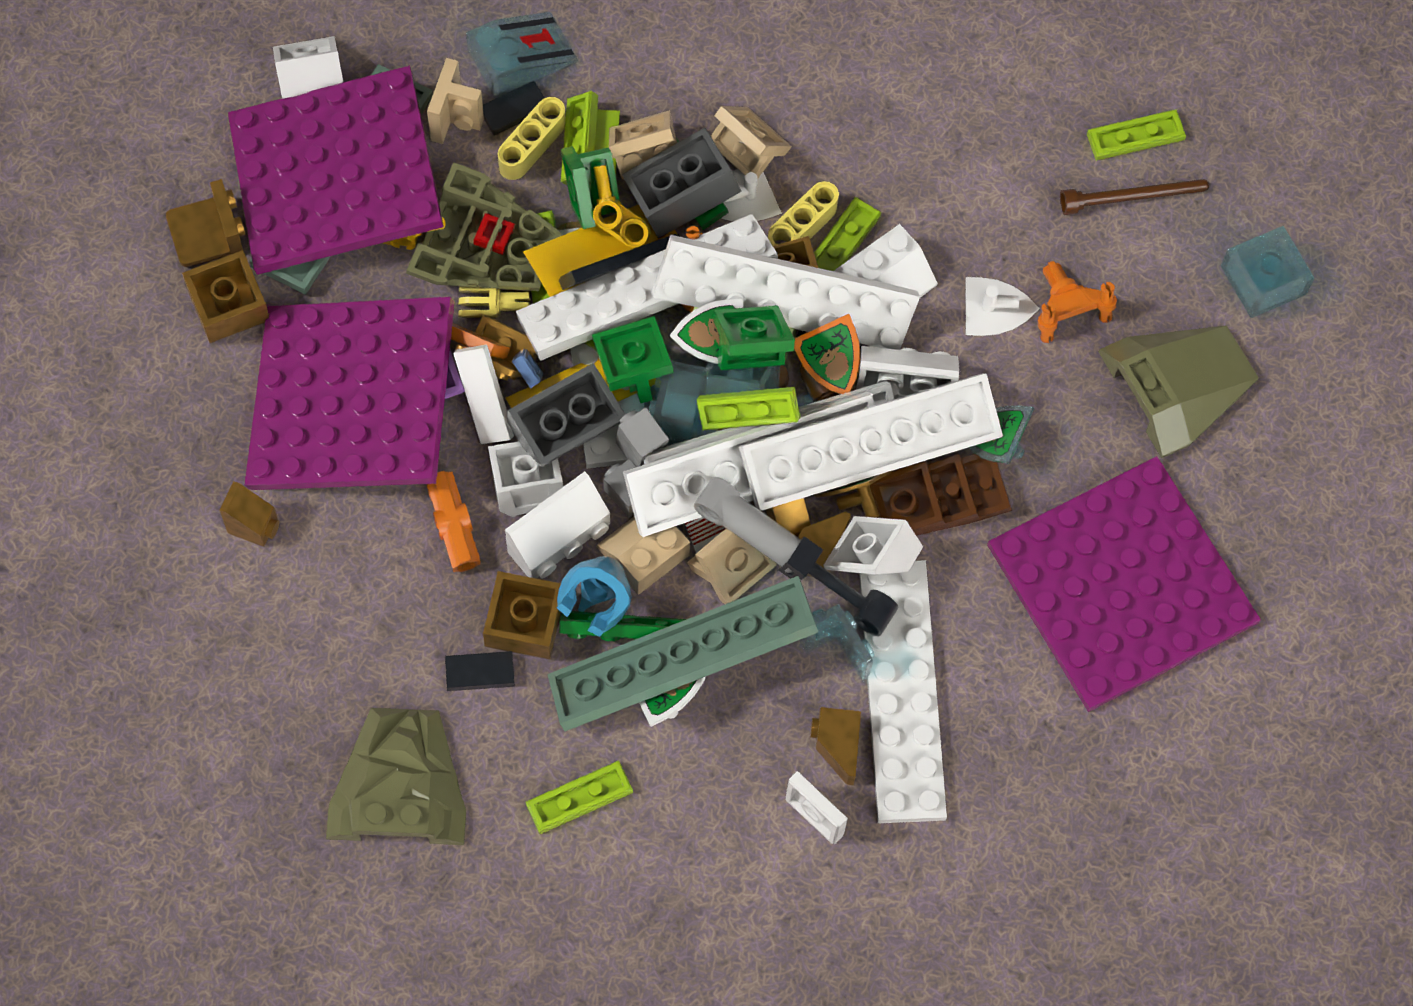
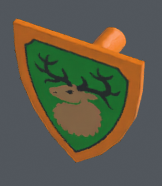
[794,314,860,394]

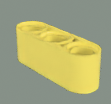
[498,97,566,180]
[767,181,839,246]

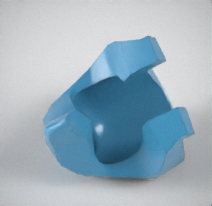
[557,556,632,637]

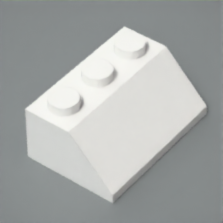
[833,224,938,297]
[856,345,959,396]
[505,471,610,579]

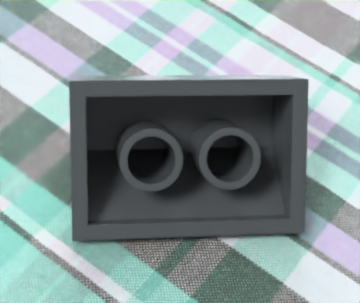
[622,128,742,239]
[507,363,626,467]

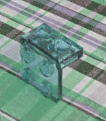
[800,604,875,682]

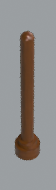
[1060,179,1209,215]

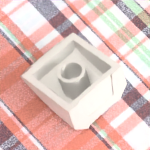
[488,441,563,518]

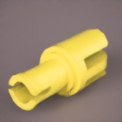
[458,286,530,318]

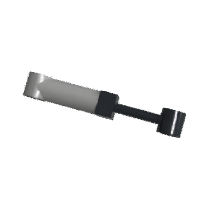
[694,477,899,637]

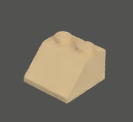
[596,516,690,595]

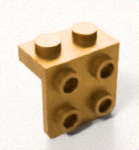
[166,179,245,267]
[455,315,537,381]

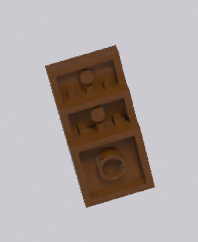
[869,451,1013,536]

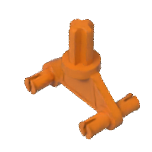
[1038,261,1117,343]

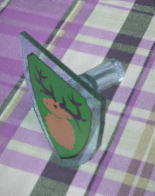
[969,405,1034,464]

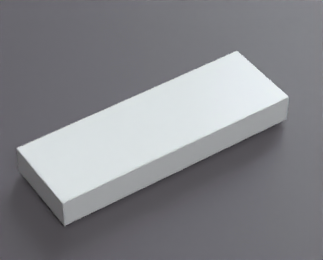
[453,345,514,444]

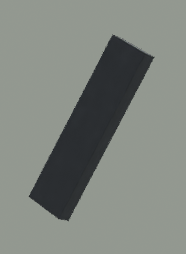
[559,234,680,290]

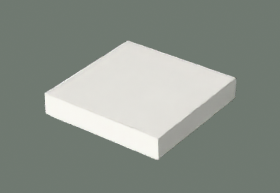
[786,771,848,844]

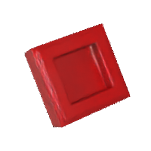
[473,213,515,255]

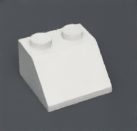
[273,36,343,99]
[823,516,923,575]

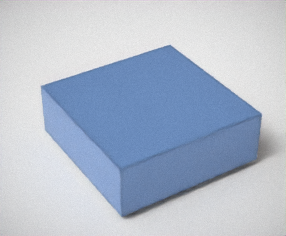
[512,348,543,388]

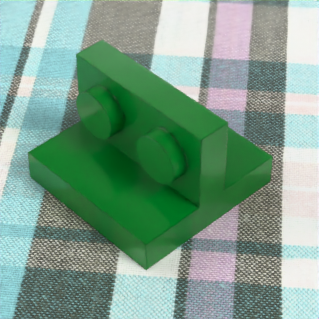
[561,146,620,229]
[713,305,795,370]
[592,316,674,404]

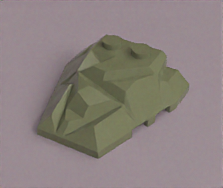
[406,162,562,291]
[326,708,466,845]

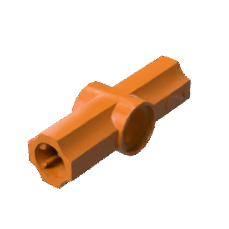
[426,471,480,572]

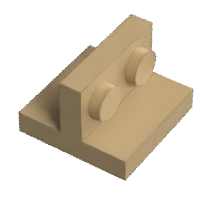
[427,58,484,144]
[711,106,792,179]
[609,110,678,180]
[687,528,777,604]

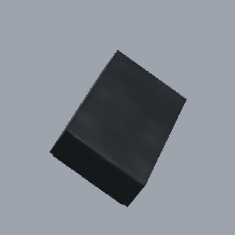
[483,81,545,136]
[445,651,515,691]

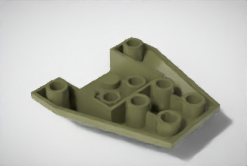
[1098,325,1259,459]

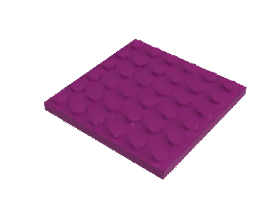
[228,65,444,275]
[244,297,455,490]
[987,456,1261,712]

